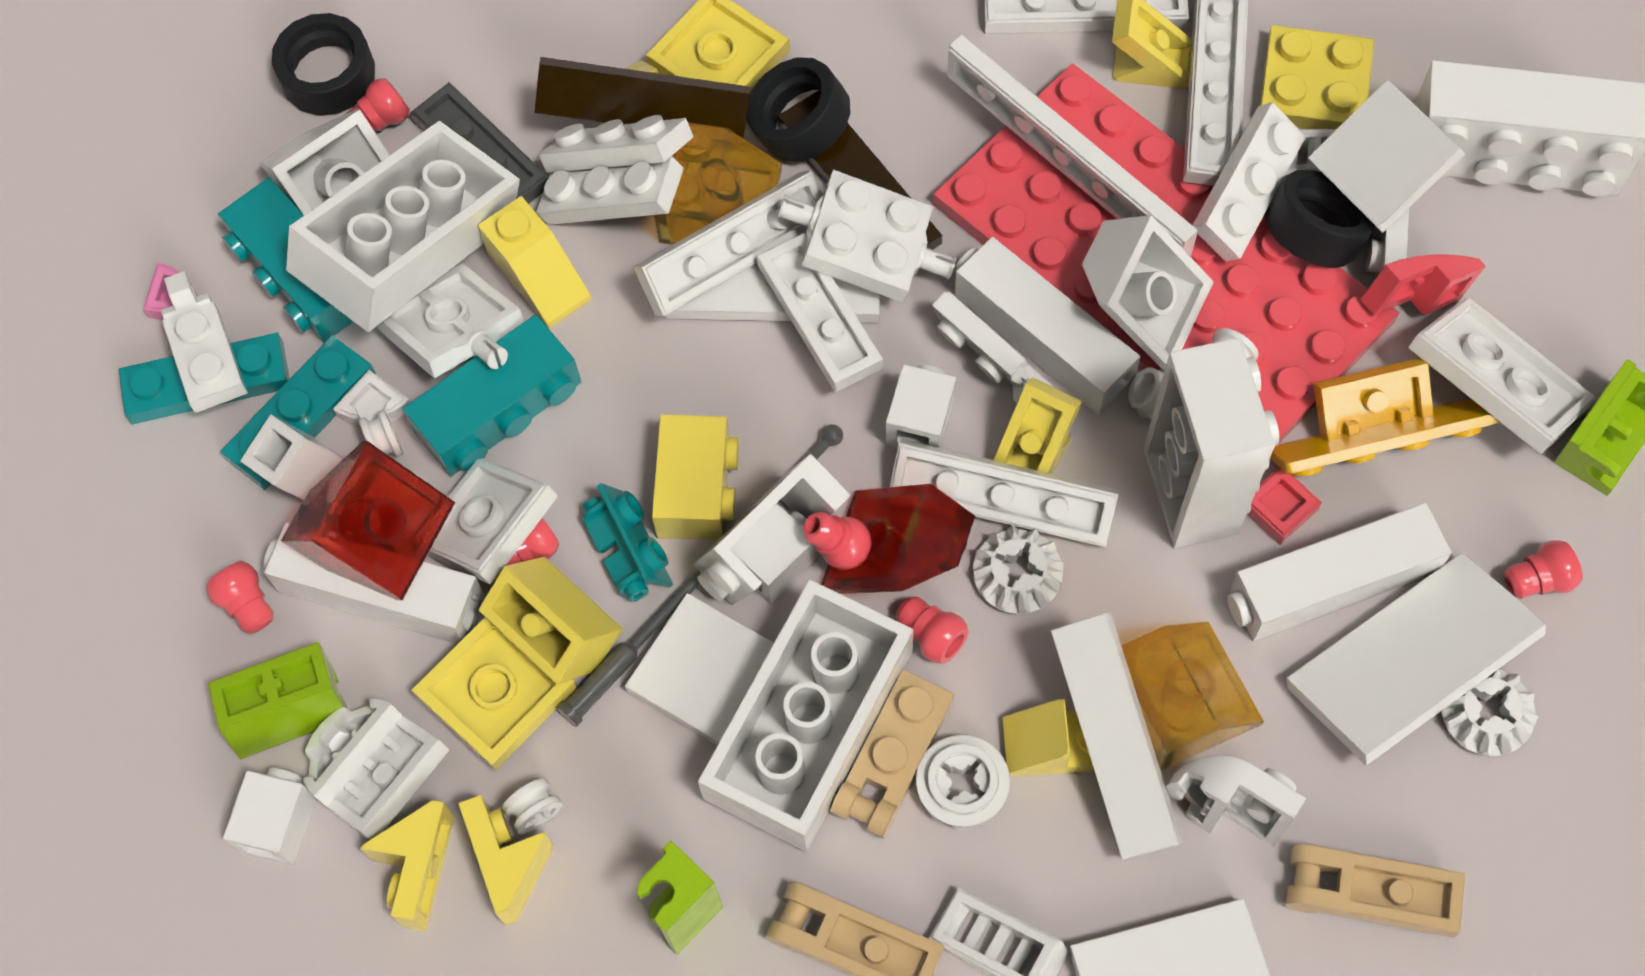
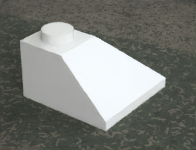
[259,109,390,215]
[1082,215,1214,371]

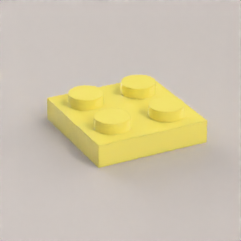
[646,0,790,93]
[1260,25,1374,129]
[411,617,577,771]

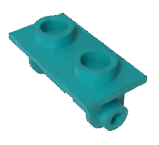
[582,483,674,602]

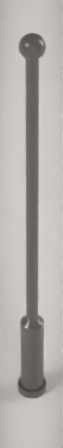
[556,424,843,727]

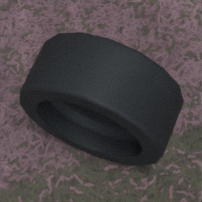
[272,13,375,115]
[747,57,851,162]
[1264,170,1374,268]

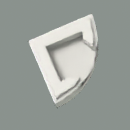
[333,370,411,426]

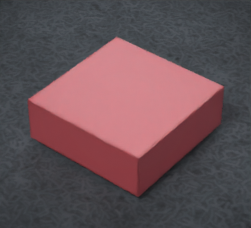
[1247,467,1322,545]

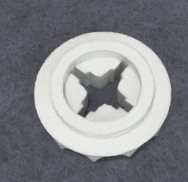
[973,525,1064,614]
[1441,669,1539,756]
[916,735,1010,830]

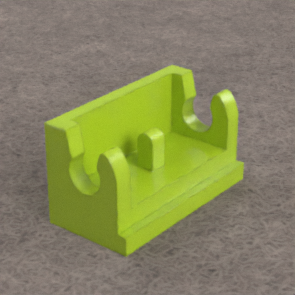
[1554,359,1645,496]
[208,642,348,760]
[637,840,723,955]

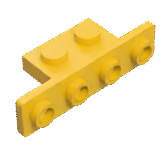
[1270,358,1500,476]

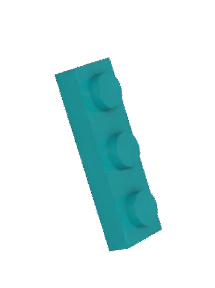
[119,332,290,425]
[220,335,376,491]

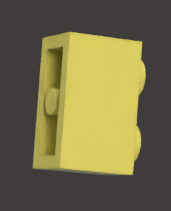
[652,414,739,540]
[478,556,623,684]

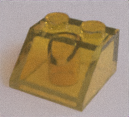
[654,122,782,245]
[1121,621,1264,771]

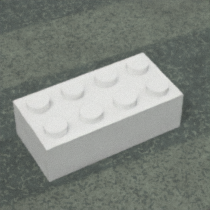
[1414,60,1645,196]
[286,121,520,332]
[1143,337,1279,549]
[698,579,914,852]

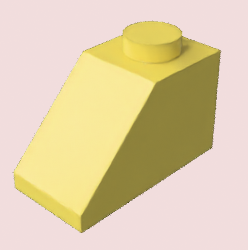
[478,196,592,329]

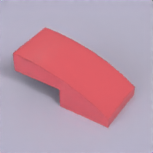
[1361,254,1486,316]

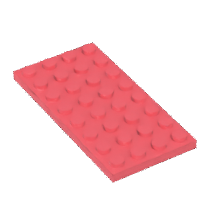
[933,63,1399,443]

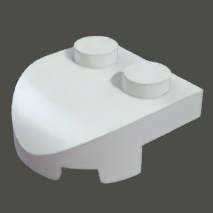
[303,698,450,840]
[1166,755,1307,847]

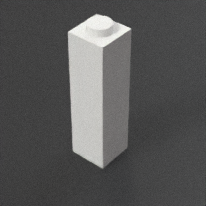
[955,237,1141,415]
[1227,503,1452,641]
[264,522,485,644]

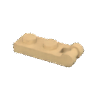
[830,669,954,839]
[1285,844,1465,938]
[765,881,944,976]

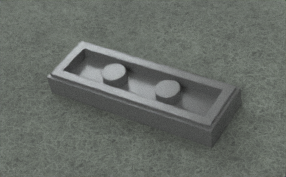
[410,82,549,204]

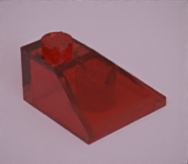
[281,441,456,600]
[820,484,975,594]

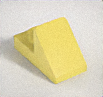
[1112,0,1192,89]
[994,377,1083,474]
[1002,699,1095,776]
[458,795,553,926]
[361,800,455,932]

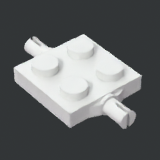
[778,170,956,303]
[377,263,524,379]

